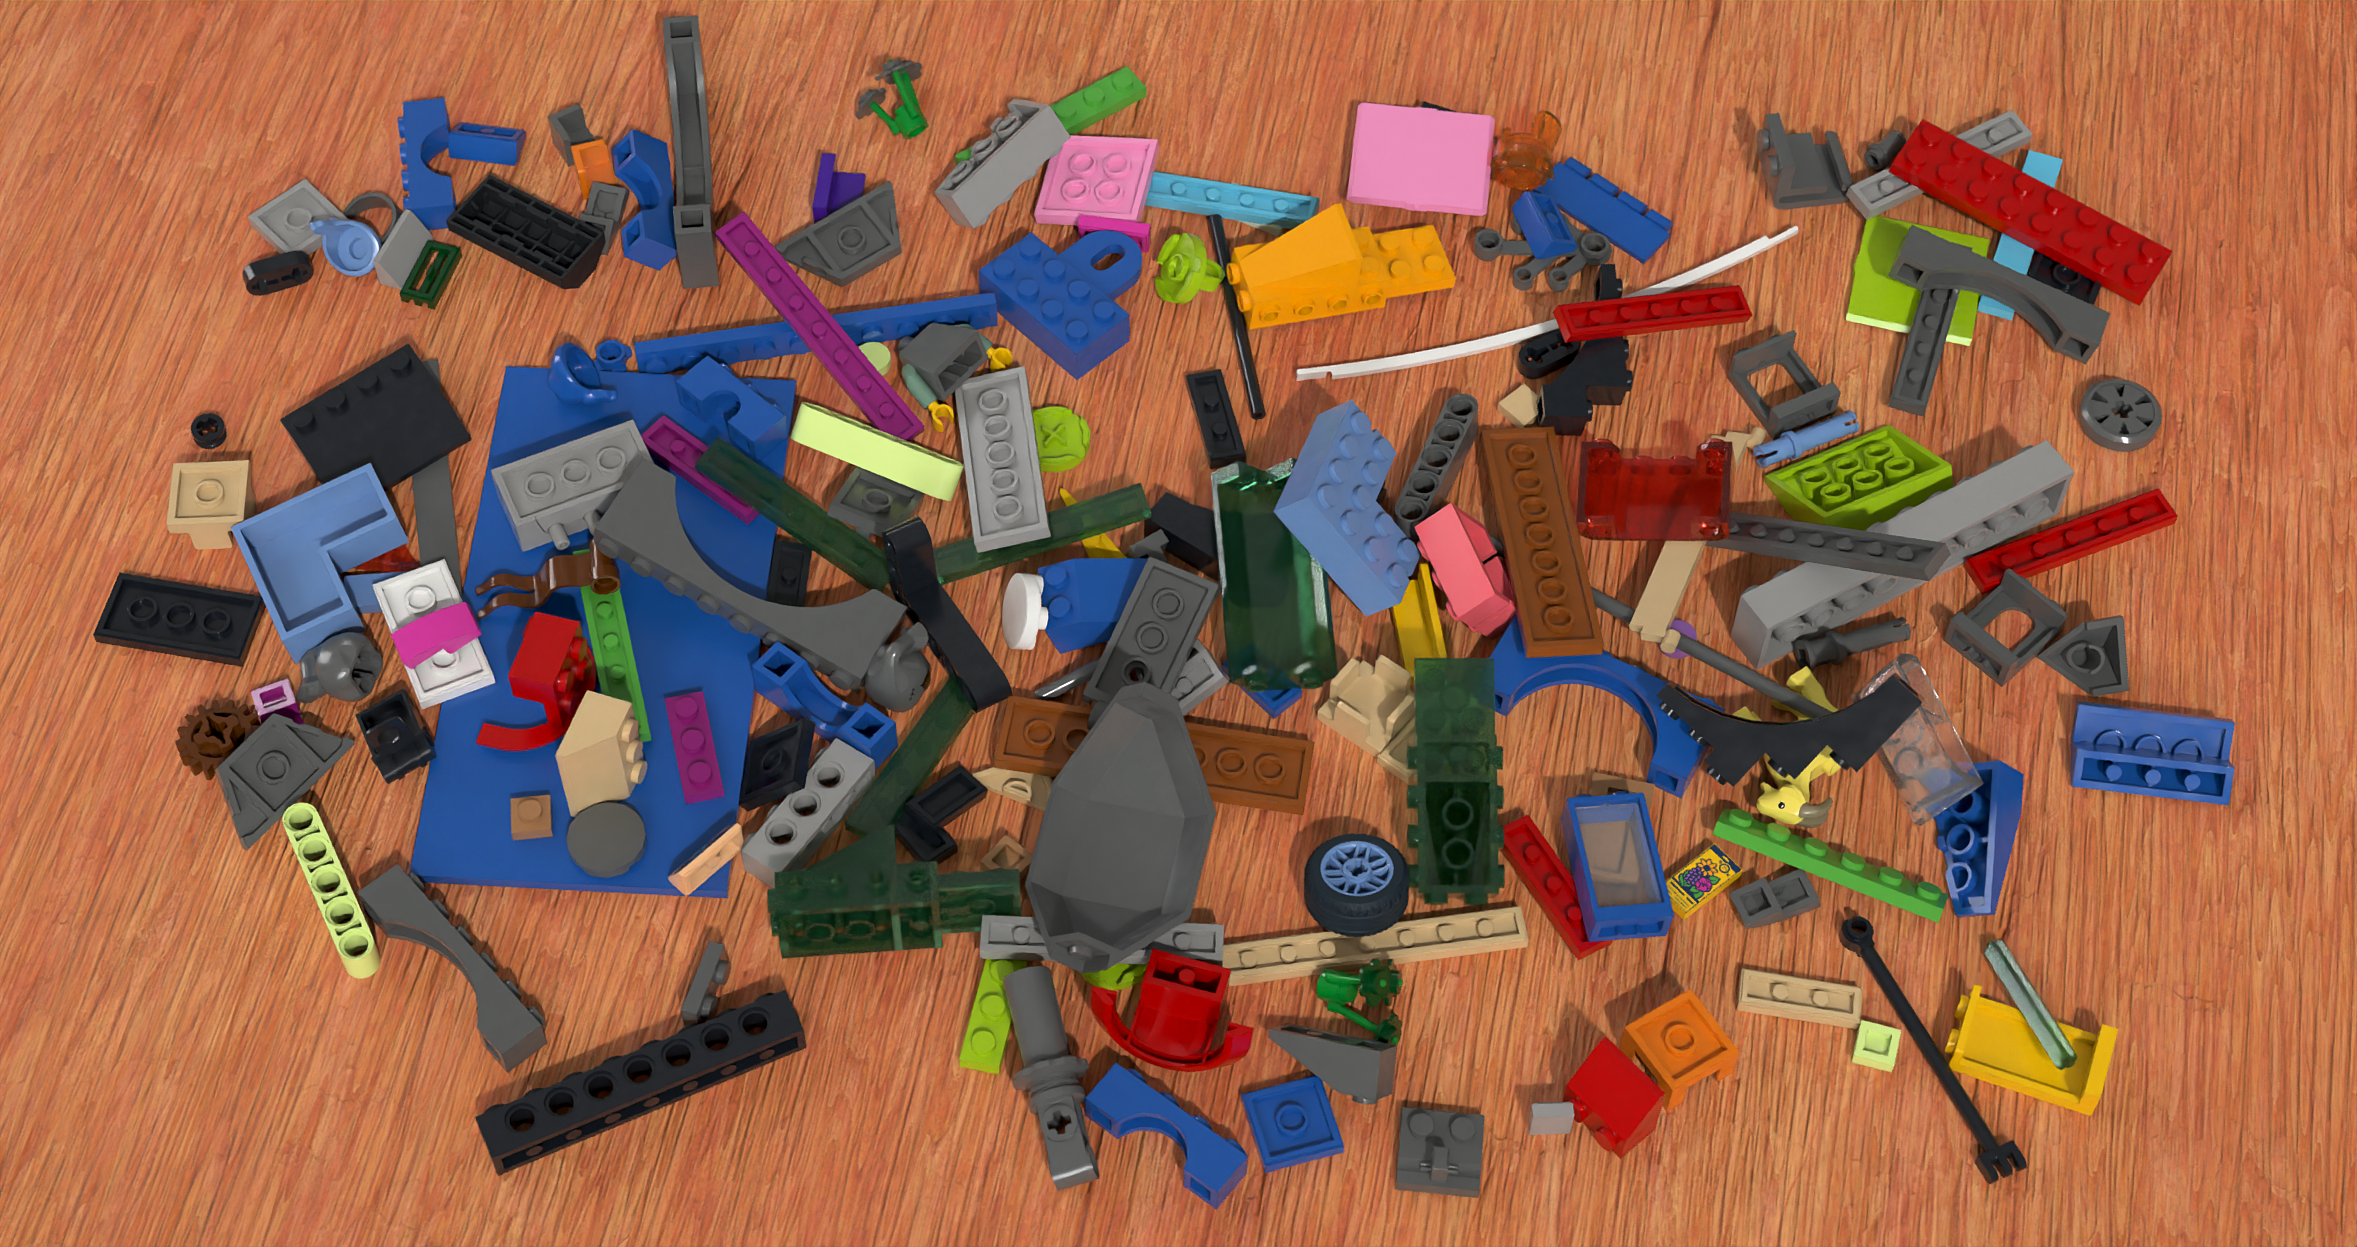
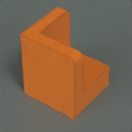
[571,139,617,200]

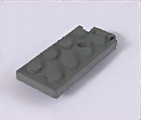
[1083,556,1220,730]

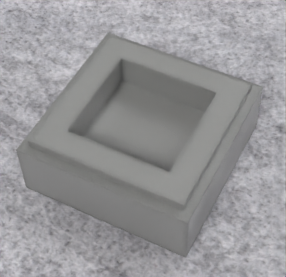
[1528,1102,1574,1135]

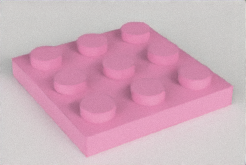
[1034,135,1160,225]

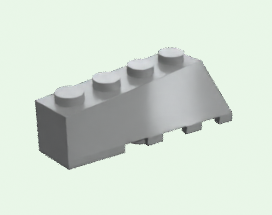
[934,98,1071,229]

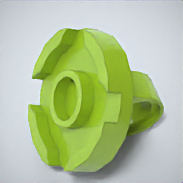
[1155,233,1225,305]

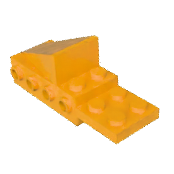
[1226,203,1456,330]

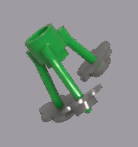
[856,58,929,139]

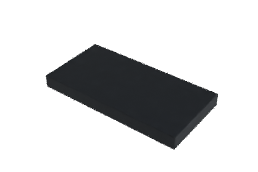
[93,573,266,667]

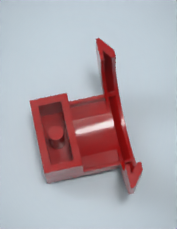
[476,611,597,751]
[1091,949,1254,1072]

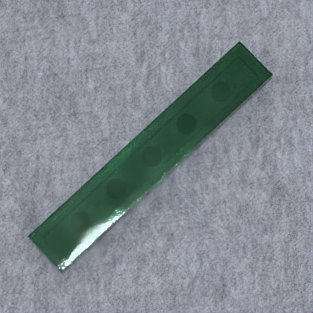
[695,437,890,593]
[933,483,1152,585]
[845,674,975,845]

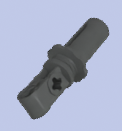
[1003,966,1100,1191]

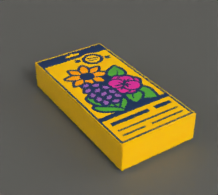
[1666,843,1742,920]

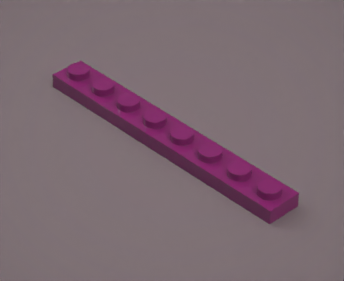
[715,212,924,442]

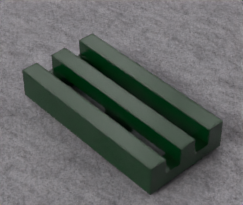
[400,240,462,310]

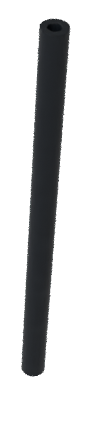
[1208,214,1266,420]

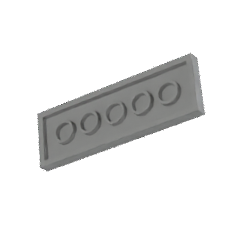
[955,366,1051,553]

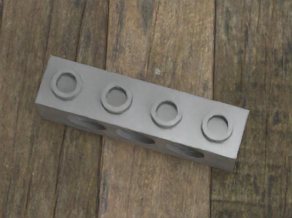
[741,738,876,894]

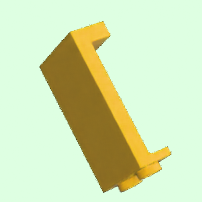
[1944,984,2118,1116]

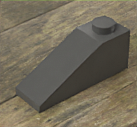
[1268,1023,1397,1104]

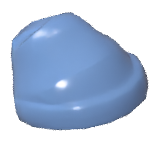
[309,217,382,277]

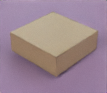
[1497,384,1538,428]

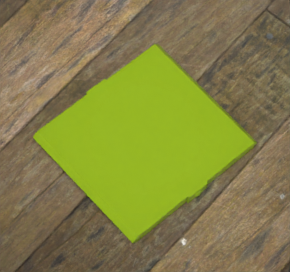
[1846,215,1990,346]

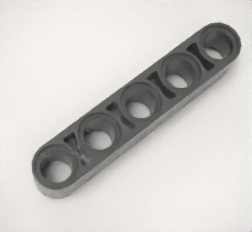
[1394,394,1478,546]

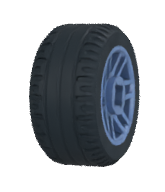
[1304,833,1410,937]

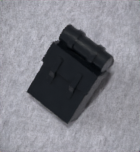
[356,689,437,784]

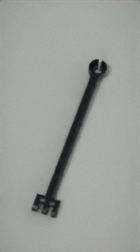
[1839,916,2027,1184]

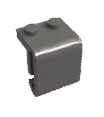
[1757,113,1854,210]

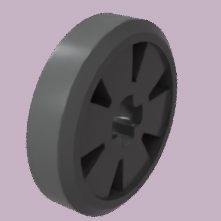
[2078,379,2162,452]

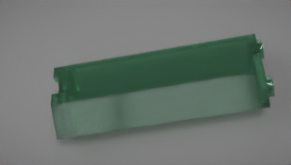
[1211,458,1338,693]

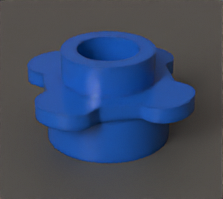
[593,340,632,372]

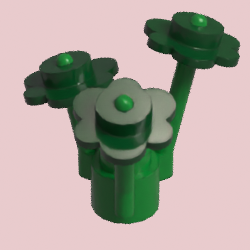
[1317,959,1403,1045]

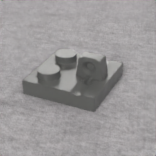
[827,466,925,543]
[1395,1107,1485,1198]

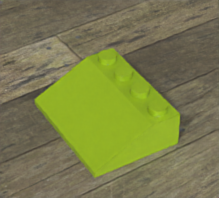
[1764,425,1954,531]

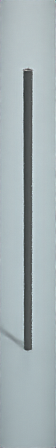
[1489,534,1833,719]

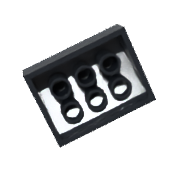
[280,344,472,492]

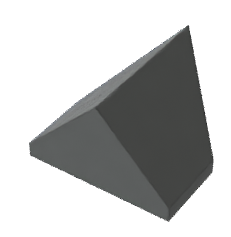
[2036,615,2129,697]

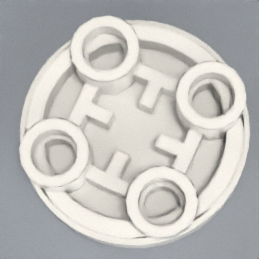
[1002,573,1048,650]

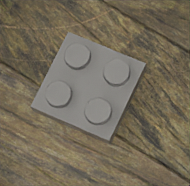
[248,179,348,255]

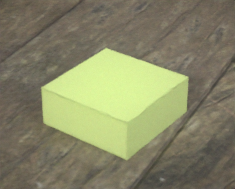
[1851,1020,1901,1073]

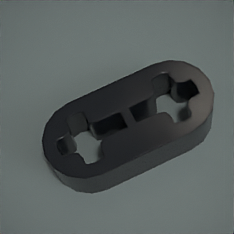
[242,251,313,296]
[1517,329,1581,379]

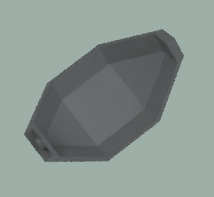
[1025,682,1216,973]

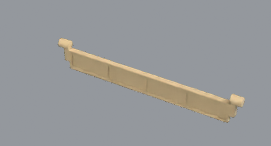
[1629,427,1766,654]

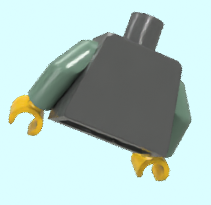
[898,323,1012,432]

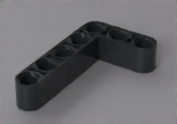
[882,516,1012,713]

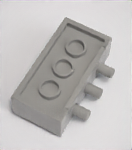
[491,420,654,552]

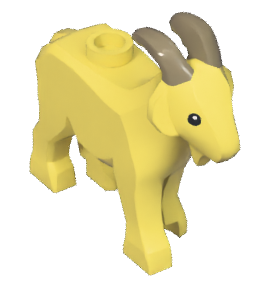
[1732,666,1841,828]

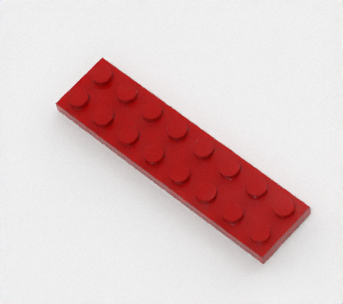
[1889,119,2173,306]

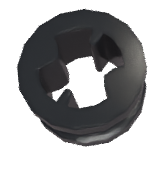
[191,413,227,449]

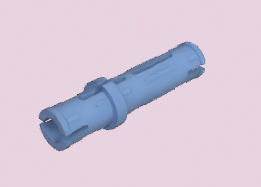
[1753,410,1859,469]

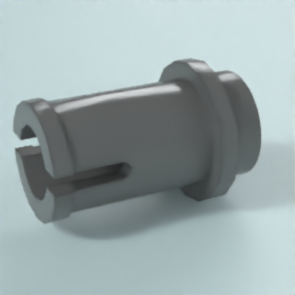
[1864,130,1907,170]

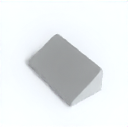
[373,209,434,290]

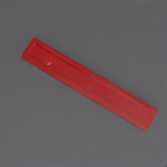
[1553,285,1753,343]
[1963,488,2178,595]

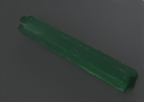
[1984,939,2078,1070]

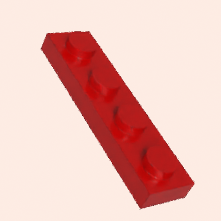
[1493,815,1613,960]

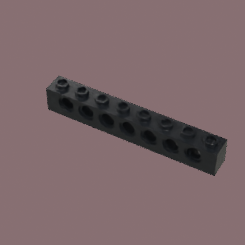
[475,990,807,1176]

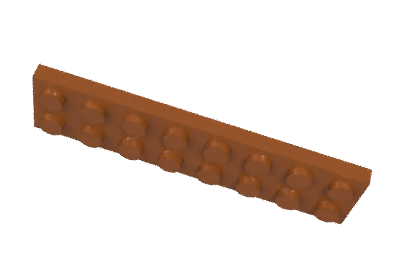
[1480,427,1604,658]
[994,695,1315,815]

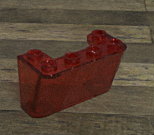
[1576,438,1736,541]

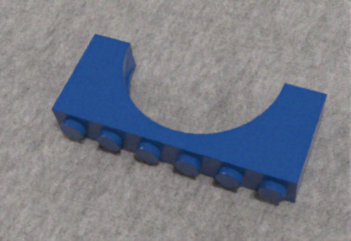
[1473,614,1725,798]

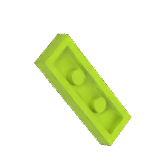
[959,959,1027,1074]

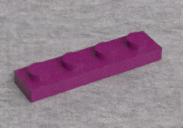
[641,415,773,525]

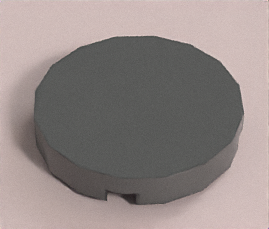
[566,802,647,878]

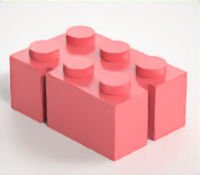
[1414,503,1516,639]

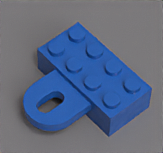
[978,230,1142,380]

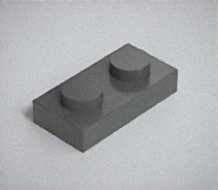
[681,941,731,1027]

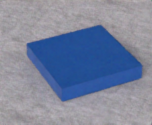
[1241,1075,1344,1173]

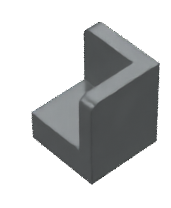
[548,104,596,167]

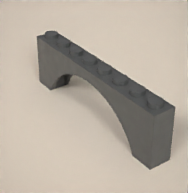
[663,15,719,289]
[594,458,907,694]

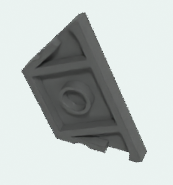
[775,181,902,287]
[215,713,355,851]

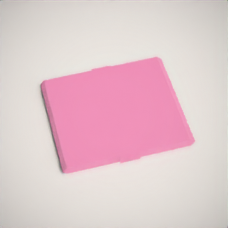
[1347,102,1495,216]

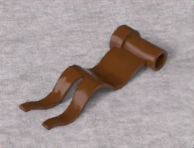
[475,538,621,619]

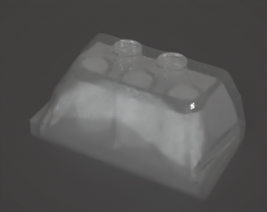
[1849,653,1983,826]

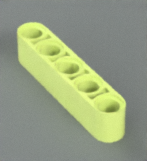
[790,402,964,501]
[282,802,381,979]

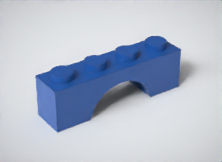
[397,98,457,230]
[612,129,678,271]
[752,641,898,770]
[1085,1063,1248,1210]

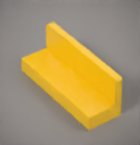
[1391,563,1447,685]

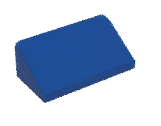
[448,122,526,166]
[1512,191,1578,259]

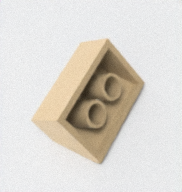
[555,690,647,817]

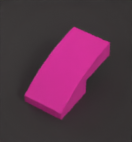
[391,602,482,669]

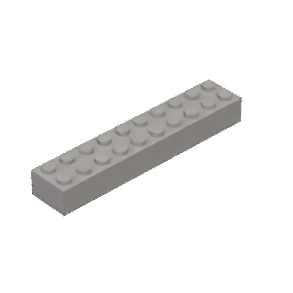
[1730,440,2074,670]

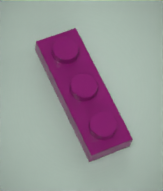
[665,691,725,804]

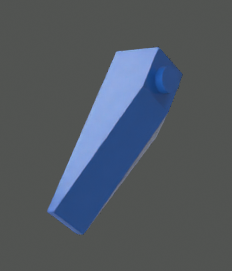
[1928,760,2024,917]

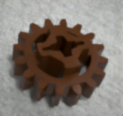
[175,699,261,781]

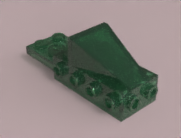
[1406,658,1505,905]
[767,825,1022,959]

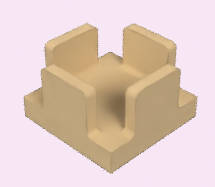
[167,460,256,550]
[1317,655,1425,758]

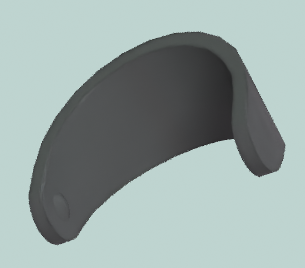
[344,193,403,245]

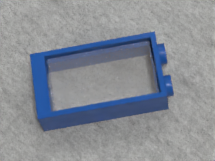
[1560,791,1674,942]

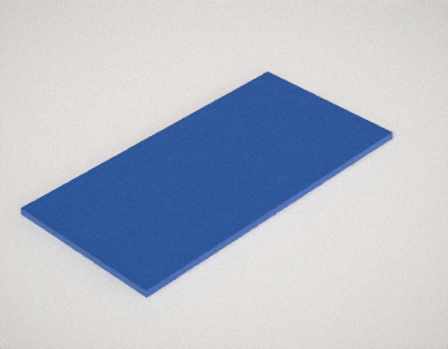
[409,366,797,898]

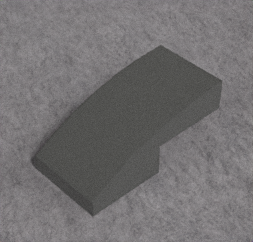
[579,181,630,256]
[1729,869,1821,929]

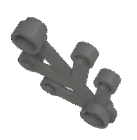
[1474,213,1612,292]

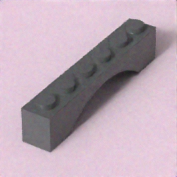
[1888,225,2110,364]
[358,864,547,1073]

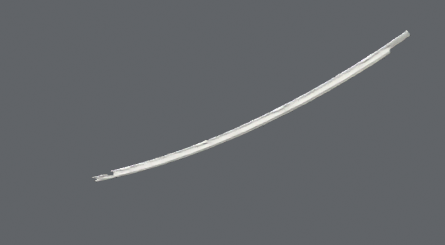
[1296,226,1799,381]

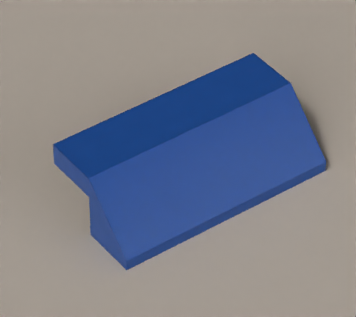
[2071,701,2235,805]

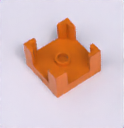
[1619,989,1739,1112]

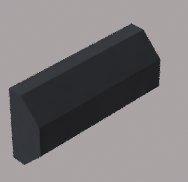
[446,174,606,289]

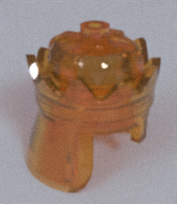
[1490,110,1562,193]

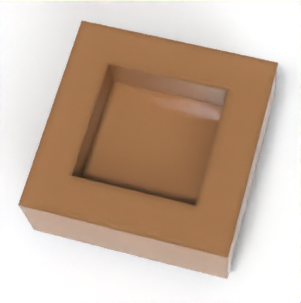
[510,795,553,841]
[980,835,1033,891]

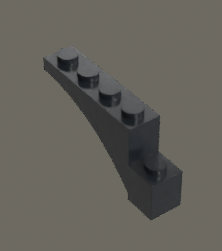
[1536,264,1633,436]

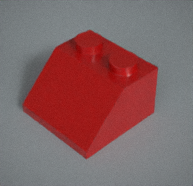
[1562,1037,1666,1159]

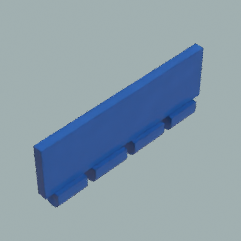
[1533,157,1673,264]

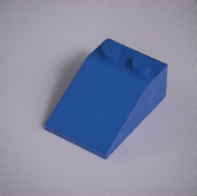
[1038,558,1157,654]

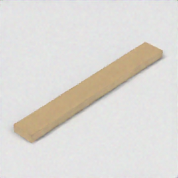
[1222,906,1529,986]

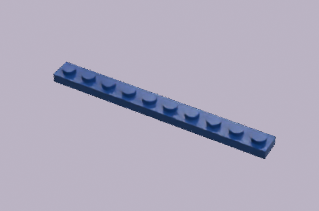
[634,292,998,374]

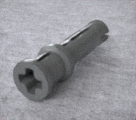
[1794,617,1911,672]

